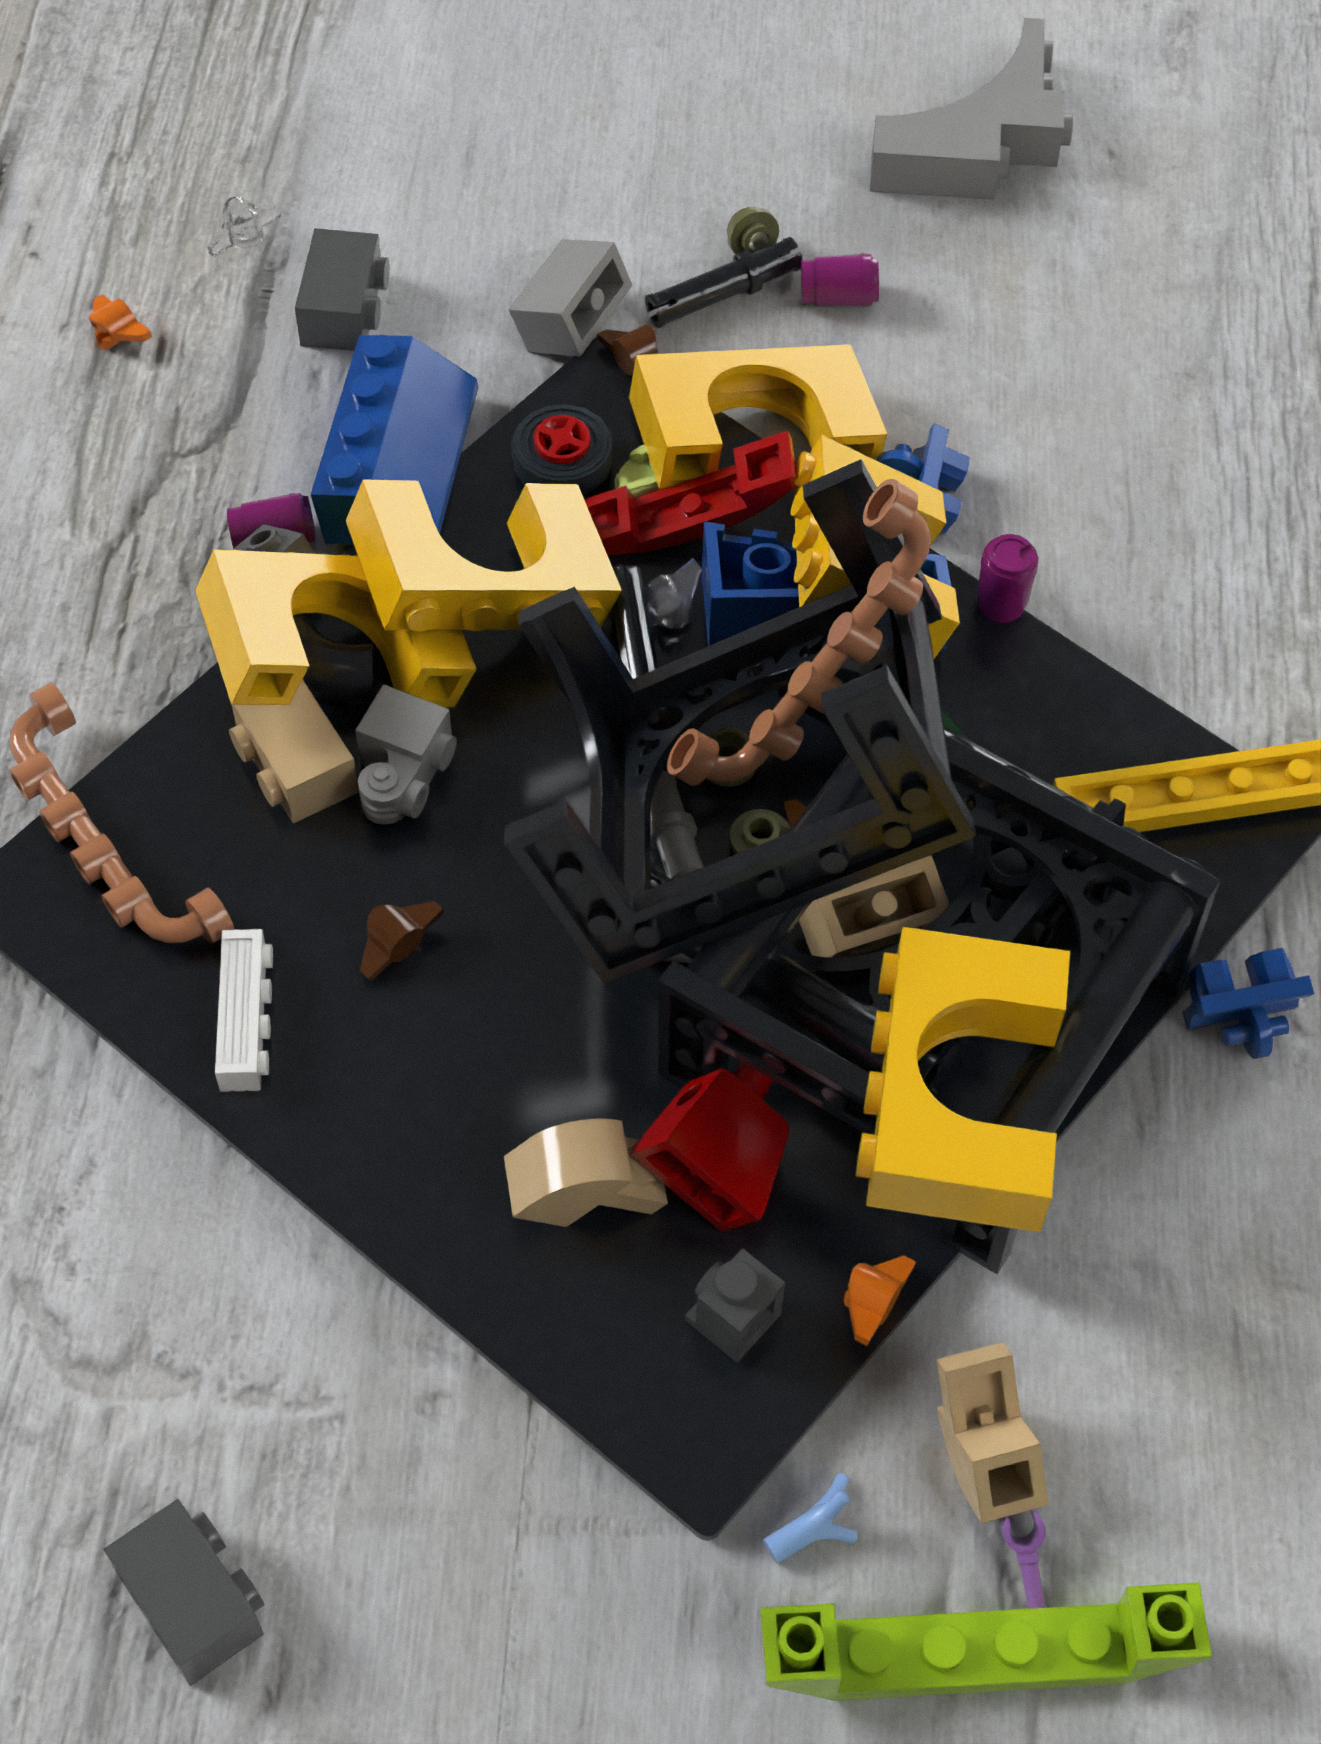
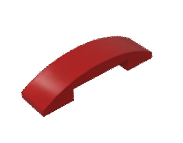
[584,430,797,555]

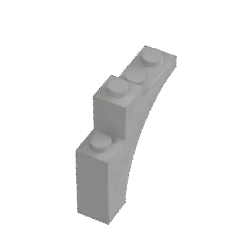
[869,18,1073,200]

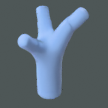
[763,1473,858,1564]

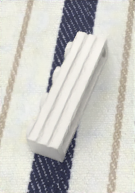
[215,929,273,1092]

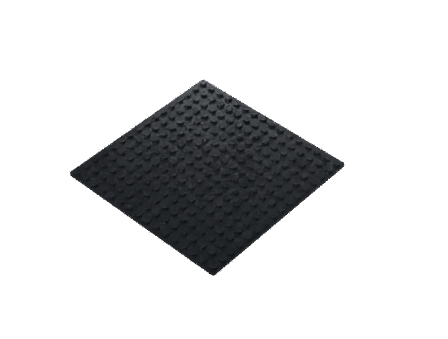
[0,337,1321,1541]

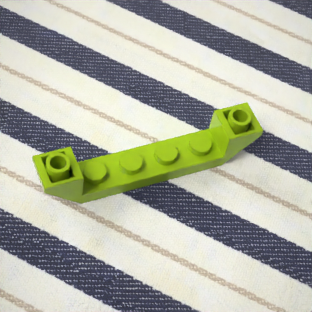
[760,1582,1212,1701]

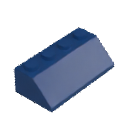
[310,335,479,545]

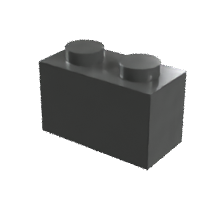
[295,228,390,351]
[103,1499,265,1686]

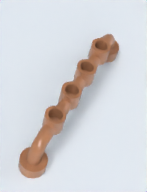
[667,479,931,786]
[9,682,235,944]

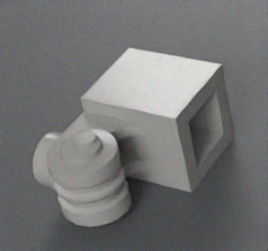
[355,684,457,824]

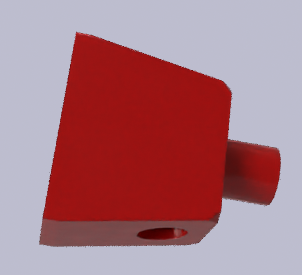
[629,1062,790,1232]

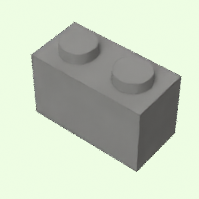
[508,239,633,357]

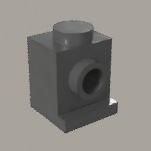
[685,1248,785,1363]

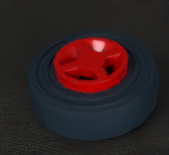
[511,404,613,495]

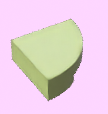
[615,445,659,498]

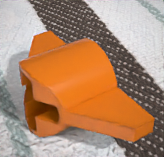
[88,294,152,350]
[843,1256,916,1346]

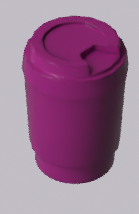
[801,253,879,307]
[227,493,316,549]
[977,534,1039,623]

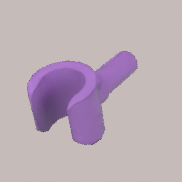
[999,1509,1046,1609]

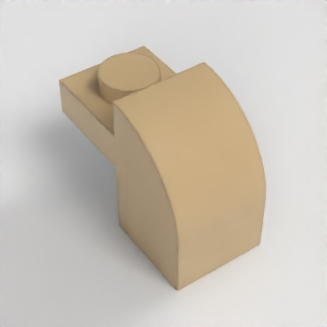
[504,1119,668,1227]
[936,1342,1049,1523]

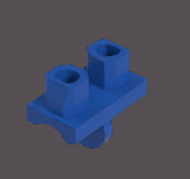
[876,423,970,534]
[1182,948,1315,1059]

